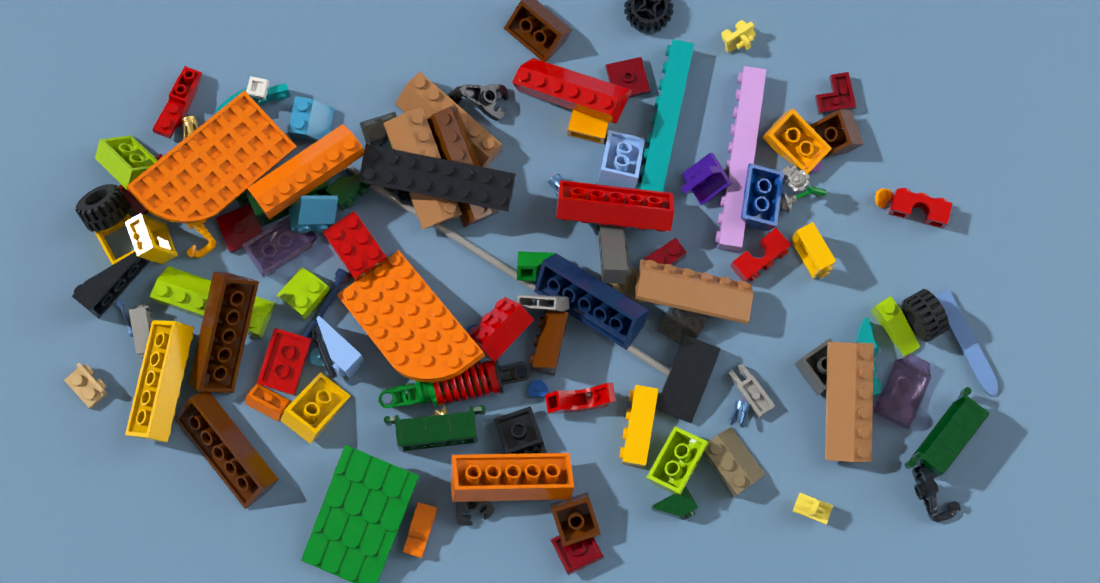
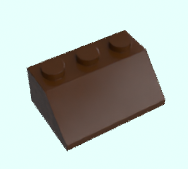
[504,0,572,62]
[529,311,568,376]

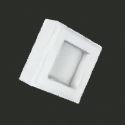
[246,76,270,100]

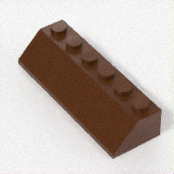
[427,106,498,227]
[189,271,259,393]
[175,391,279,509]

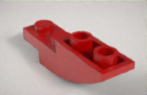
[152,66,202,139]

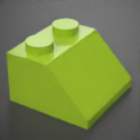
[276,267,330,320]

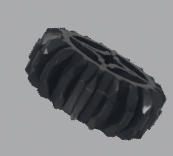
[624,0,674,33]

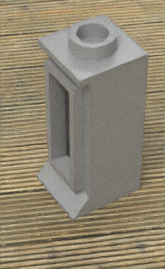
[129,305,153,358]

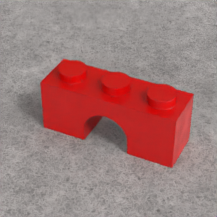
[888,188,952,229]
[730,228,791,282]

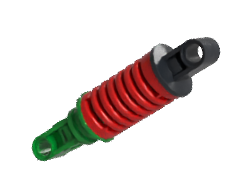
[378,360,531,408]

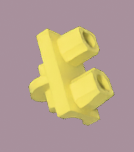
[721,20,756,53]
[792,493,833,525]

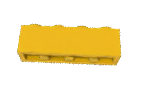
[619,385,658,468]

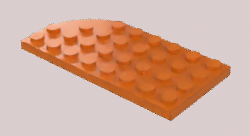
[127,90,297,223]
[337,250,485,382]

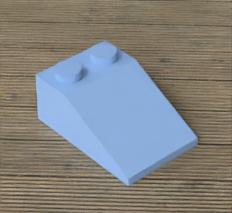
[597,130,645,189]
[316,316,365,379]

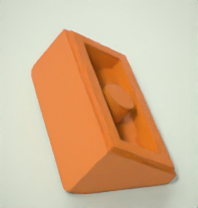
[245,383,290,421]

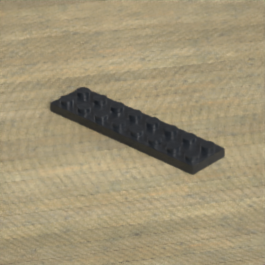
[358,144,516,212]

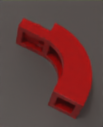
[545,383,616,414]

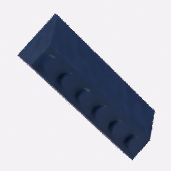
[534,253,649,350]

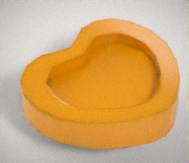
[875,188,892,208]

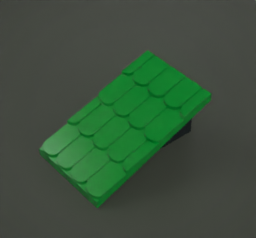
[301,445,419,583]

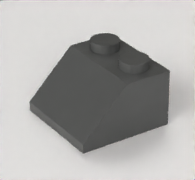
[794,338,833,396]

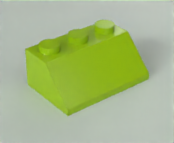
[95,135,158,190]
[646,426,709,495]

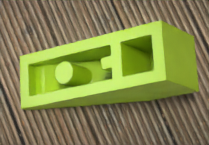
[871,296,920,358]

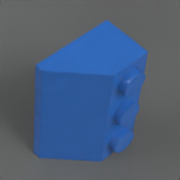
[741,163,784,231]

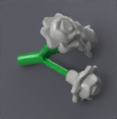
[780,165,826,213]

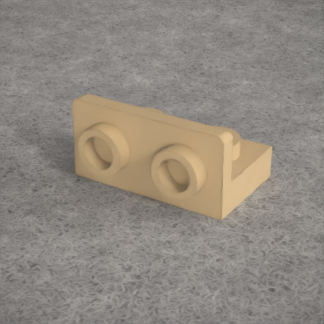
[64,363,109,409]

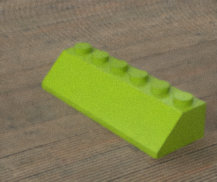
[150,266,276,339]

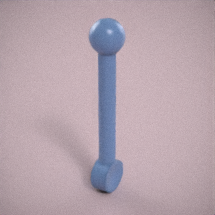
[116,300,133,337]

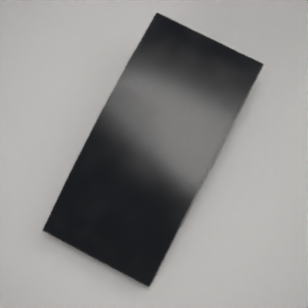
[655,334,721,423]
[494,406,547,454]

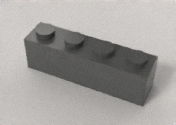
[597,223,631,284]

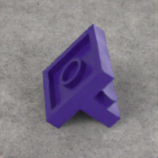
[681,153,732,205]

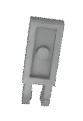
[729,364,775,418]

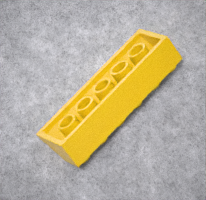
[125,320,194,442]

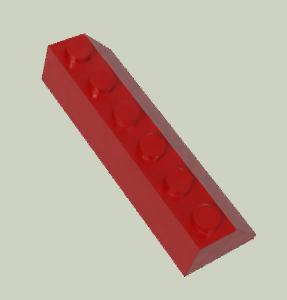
[512,58,632,124]
[556,180,674,232]

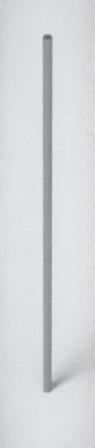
[345,165,670,376]

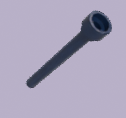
[302,268,352,338]

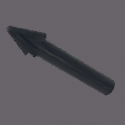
[312,325,337,379]

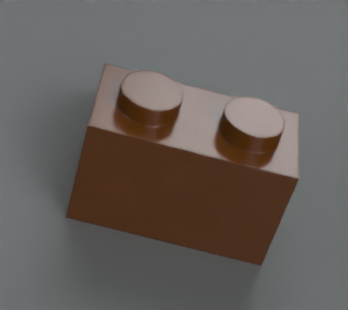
[810,109,864,159]
[550,492,601,547]

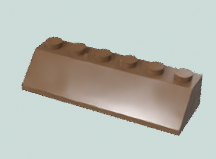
[395,71,502,168]
[383,107,462,230]
[634,259,753,324]
[825,342,874,462]

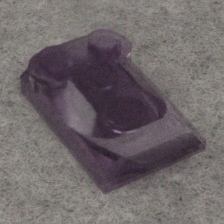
[242,216,317,278]
[873,354,931,429]

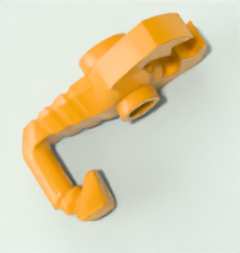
[186,220,217,258]

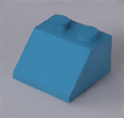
[288,96,335,143]
[289,195,338,233]

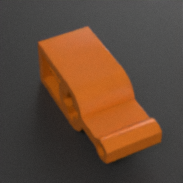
[403,502,438,558]

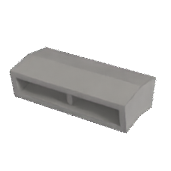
[517,295,570,311]

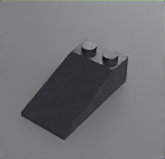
[72,251,150,319]

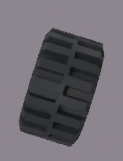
[75,184,130,232]
[902,289,949,342]

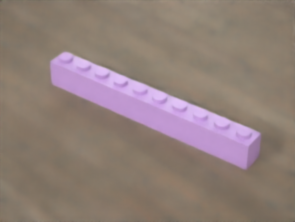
[715,66,767,252]

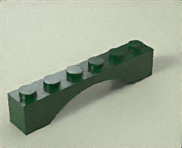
[325,144,392,212]

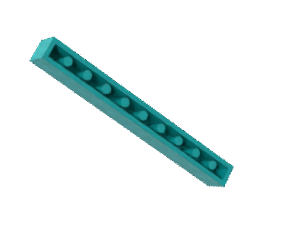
[636,39,694,192]

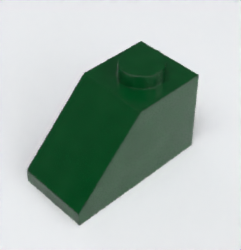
[651,487,698,520]

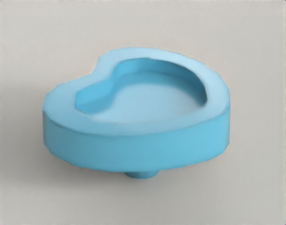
[310,347,325,367]

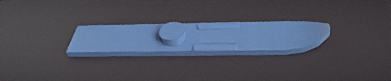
[936,290,998,396]

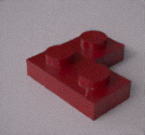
[815,72,856,115]

